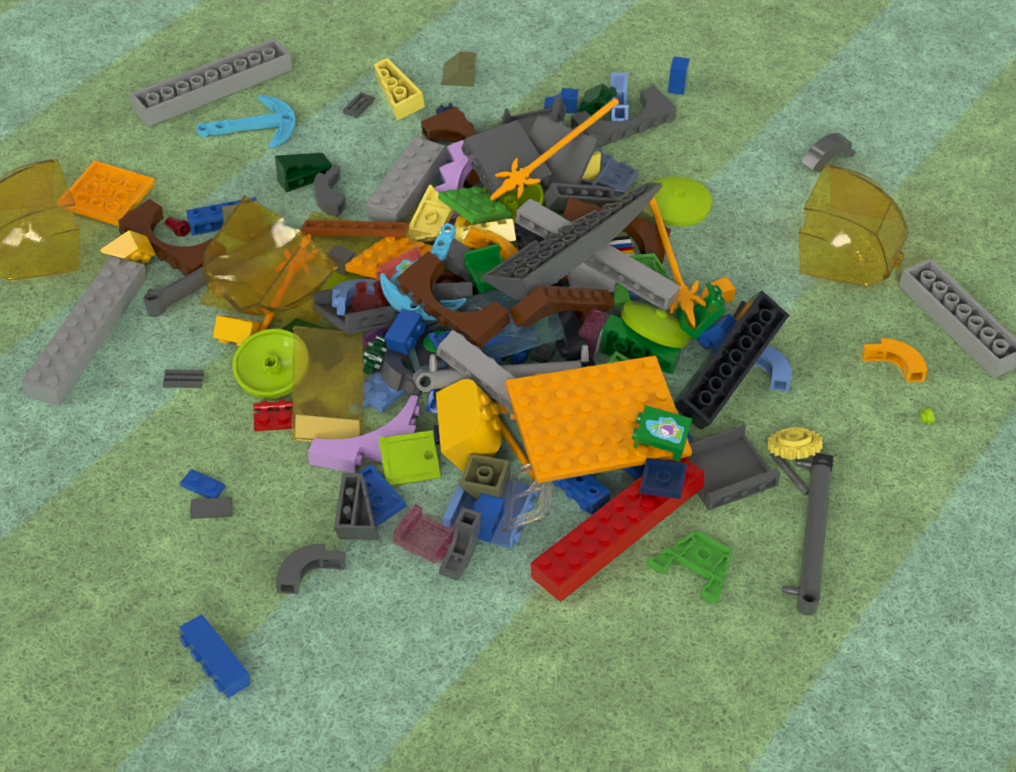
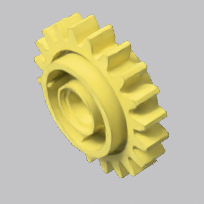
[767,427,822,459]

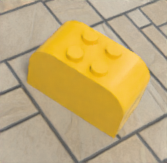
[436,379,502,471]

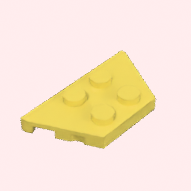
[403,185,454,243]

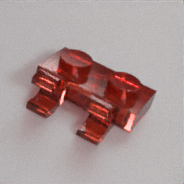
[351,281,391,313]

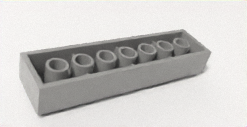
[899,258,1016,378]

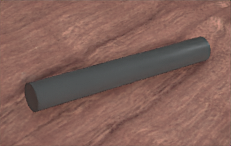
[770,453,809,496]

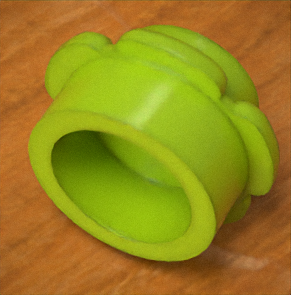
[919,408,935,426]

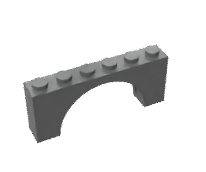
[571,86,676,148]

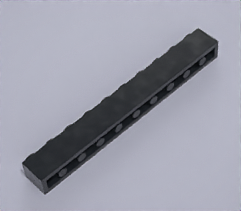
[514,223,590,361]

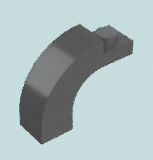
[801,133,856,172]
[314,165,346,218]
[380,349,426,397]
[276,544,346,594]

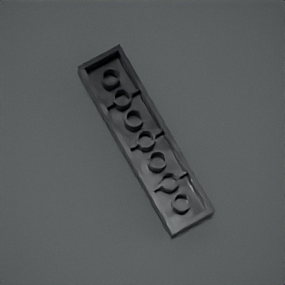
[674,290,790,430]

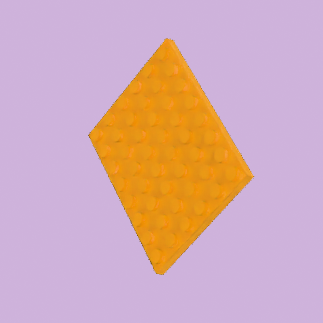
[505,356,692,483]

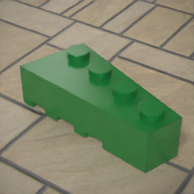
[601,314,681,375]

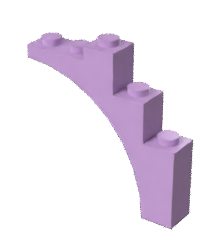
[434,140,473,226]
[308,395,421,473]

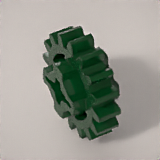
[361,334,387,376]

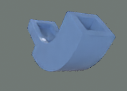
[610,72,629,122]
[332,279,381,316]
[754,346,791,392]

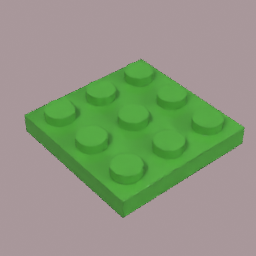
[438,186,512,224]

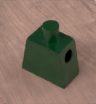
[578,83,617,115]

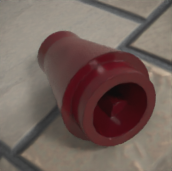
[165,217,190,237]

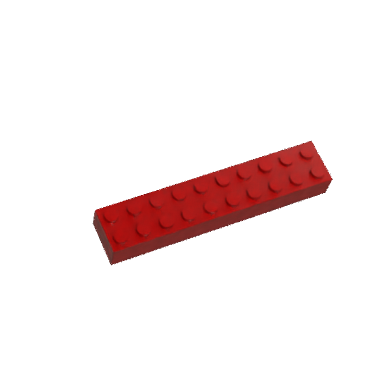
[530,457,704,602]

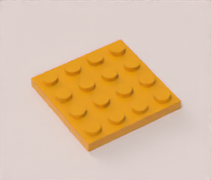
[58,160,155,226]
[345,237,433,283]

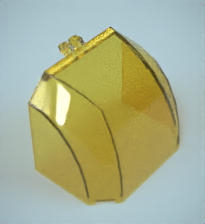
[0,159,79,281]
[799,164,908,286]
[202,195,339,315]

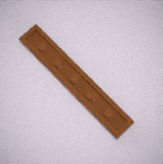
[301,220,409,237]

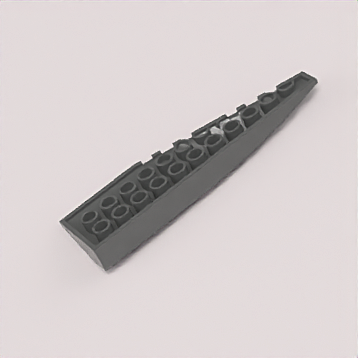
[482,182,662,300]

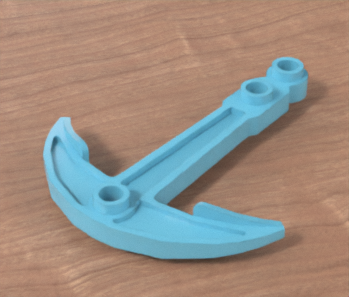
[197,95,296,149]
[380,223,467,320]

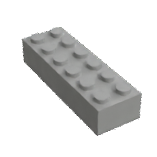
[365,136,447,222]

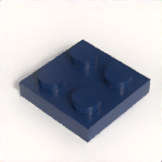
[640,458,687,499]

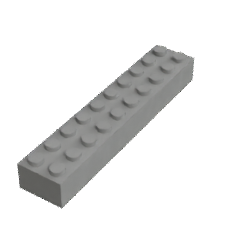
[130,38,292,127]
[21,256,147,406]

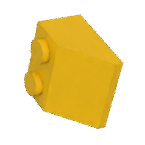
[100,230,156,264]
[213,315,262,346]

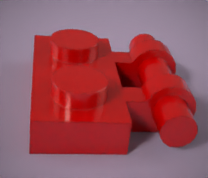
[253,399,294,432]

